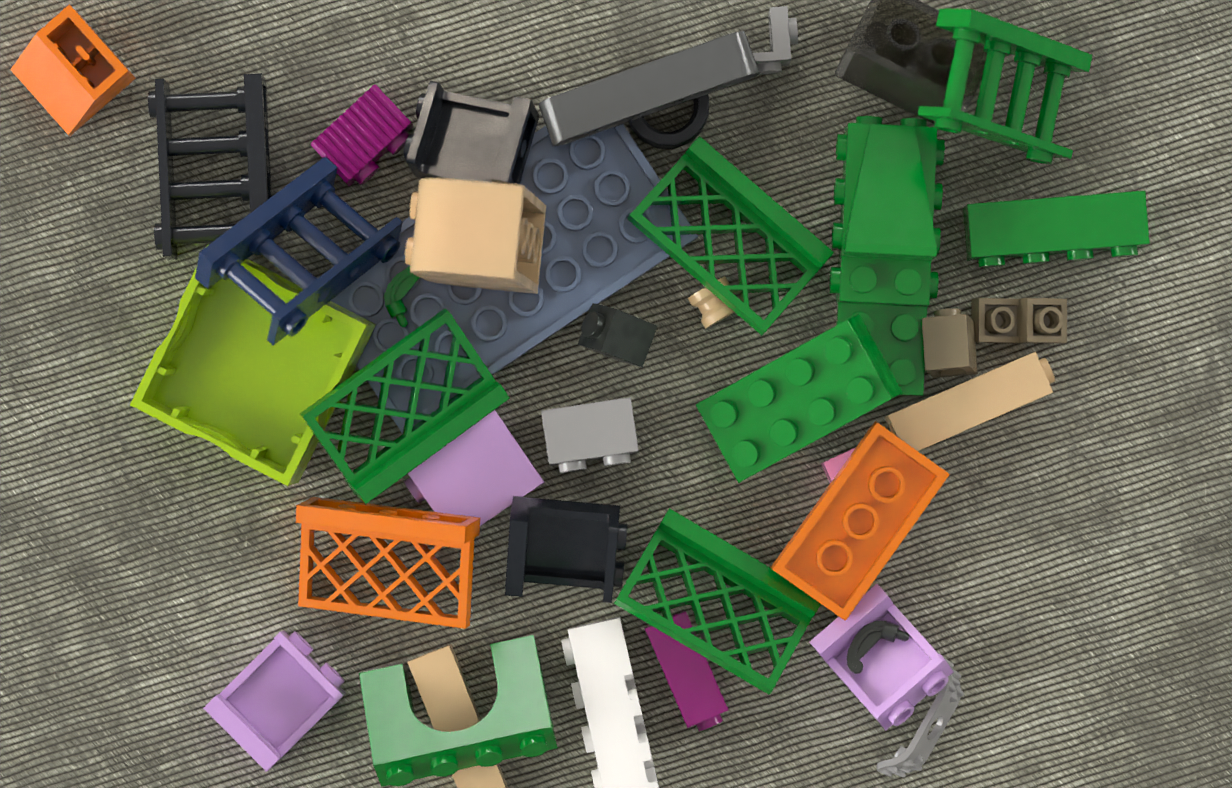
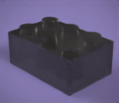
[834,0,987,134]

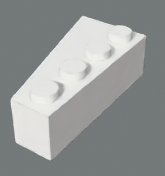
[561,617,659,788]

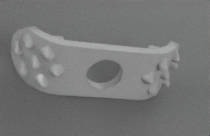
[877,656,964,777]

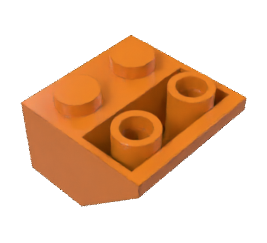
[10,4,136,136]

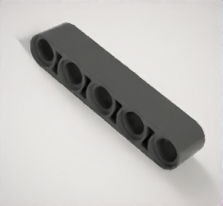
[538,31,760,147]

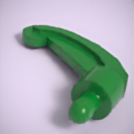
[384,266,420,327]

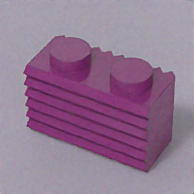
[310,84,414,187]

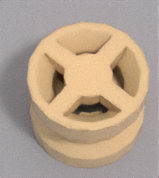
[688,276,735,329]

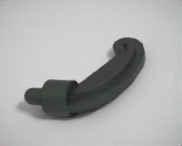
[847,621,909,674]

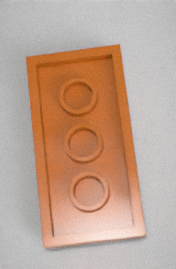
[771,421,950,621]

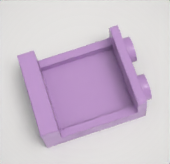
[404,410,545,526]
[810,584,953,731]
[204,630,346,772]

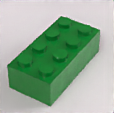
[696,314,903,483]

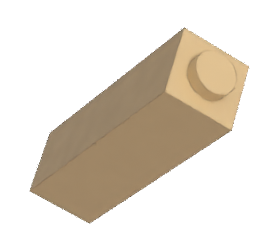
[885,352,1055,451]
[408,644,508,788]

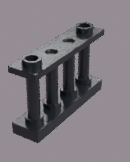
[148,73,274,260]

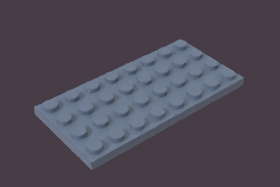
[317,124,698,434]

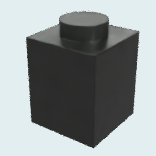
[577,303,657,368]

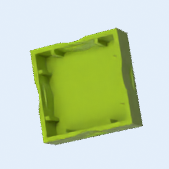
[130,244,376,486]

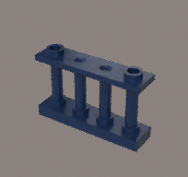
[195,157,403,346]

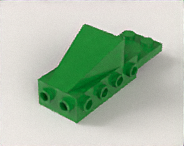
[829,116,945,396]

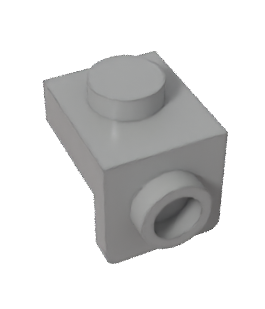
[753,6,798,75]

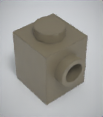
[922,308,978,378]

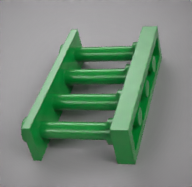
[917,8,1093,165]

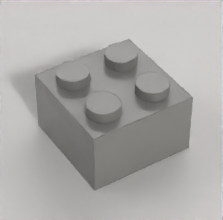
[541,397,639,473]

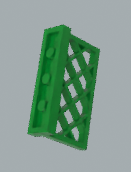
[627,136,834,336]
[300,308,510,504]
[614,508,821,695]

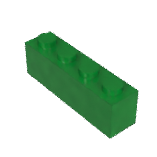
[963,191,1150,268]

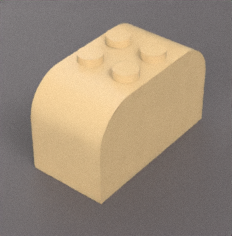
[405,178,546,294]

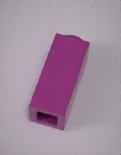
[644,610,728,731]

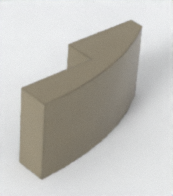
[971,298,1067,344]

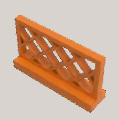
[296,497,481,629]

